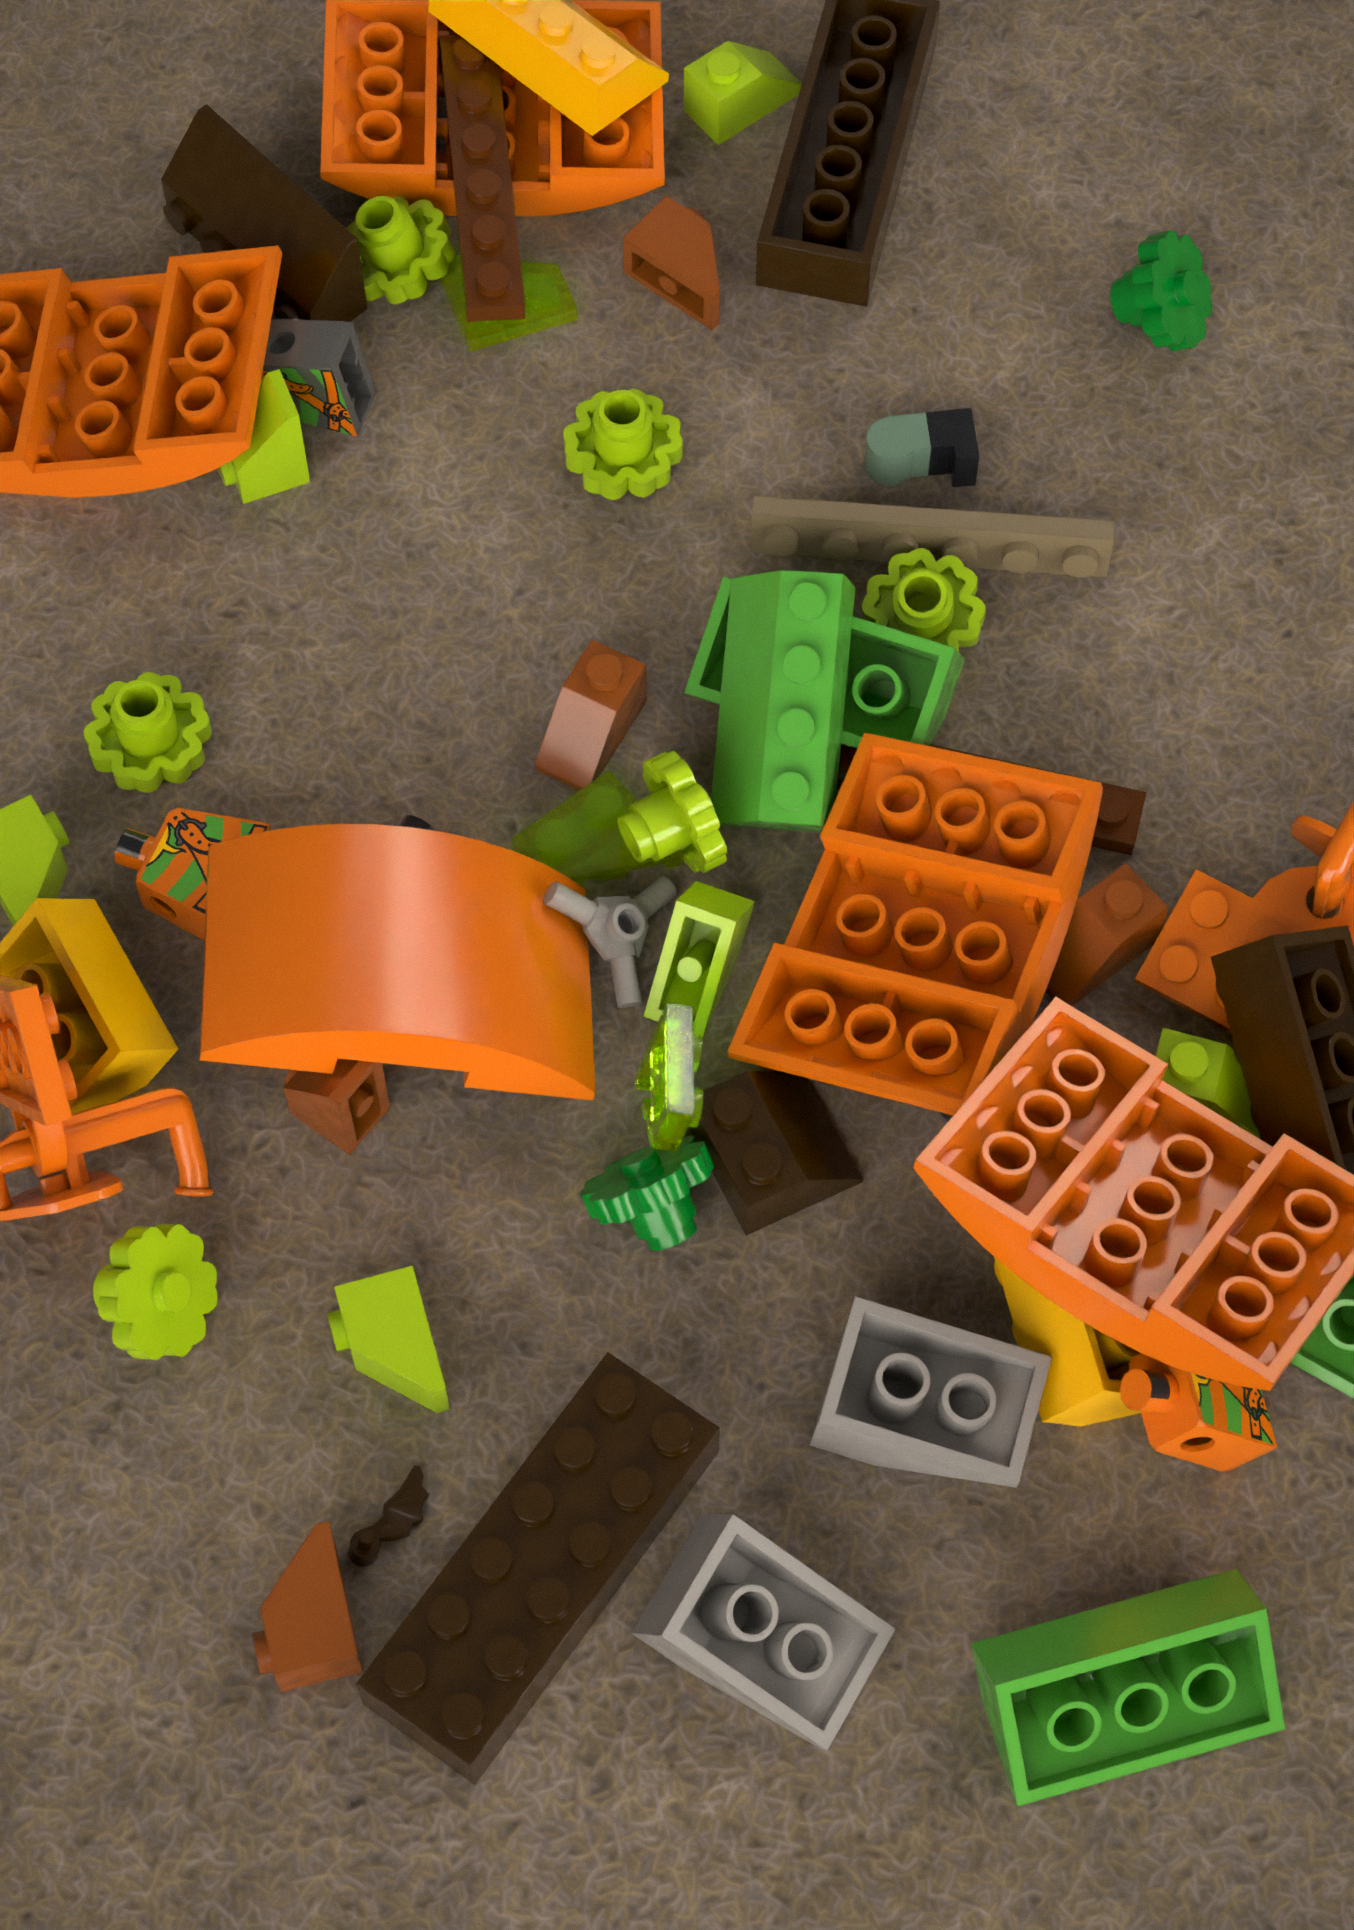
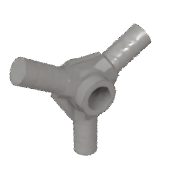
[543,877,677,1008]

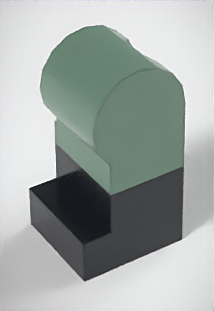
[864,408,979,487]

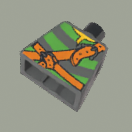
[261,319,377,437]

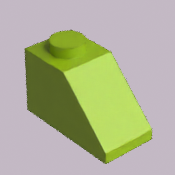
[684,41,802,145]
[218,369,310,504]
[0,794,70,926]
[643,881,755,1038]
[1154,1028,1261,1139]
[327,1266,450,1413]

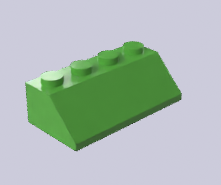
[711,570,855,833]
[684,576,965,749]
[971,1569,1285,1807]

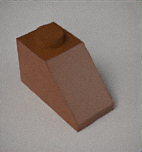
[623,195,720,330]
[534,640,647,794]
[1046,863,1169,1006]
[283,1058,391,1155]
[252,1521,363,1692]

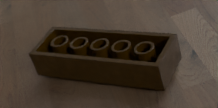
[756,0,940,307]
[356,1352,720,1785]

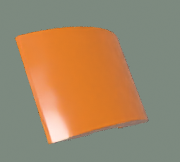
[320,0,665,217]
[0,245,282,498]
[727,732,1103,1115]
[200,824,596,1101]
[913,997,1354,1391]

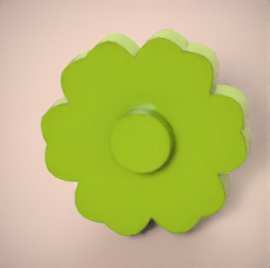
[347,196,455,305]
[563,389,683,500]
[862,548,986,652]
[83,672,212,793]
[617,750,727,873]
[93,1224,218,1360]

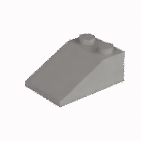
[810,1296,1052,1488]
[631,1514,895,1751]

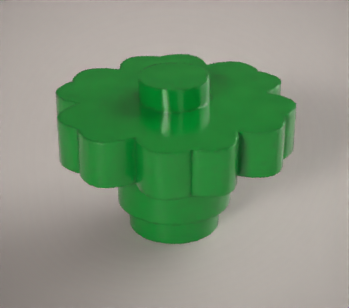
[1110,230,1212,352]
[580,1136,715,1251]

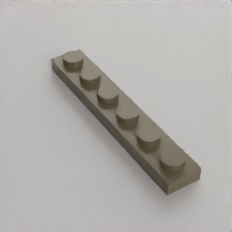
[750,496,1115,578]

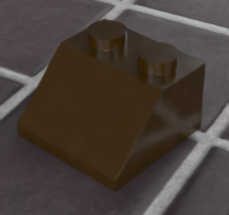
[688,1071,863,1236]

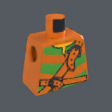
[115,808,271,940]
[1120,1353,1278,1472]

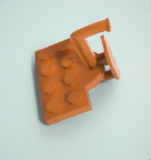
[1135,800,1354,1034]
[0,975,213,1221]

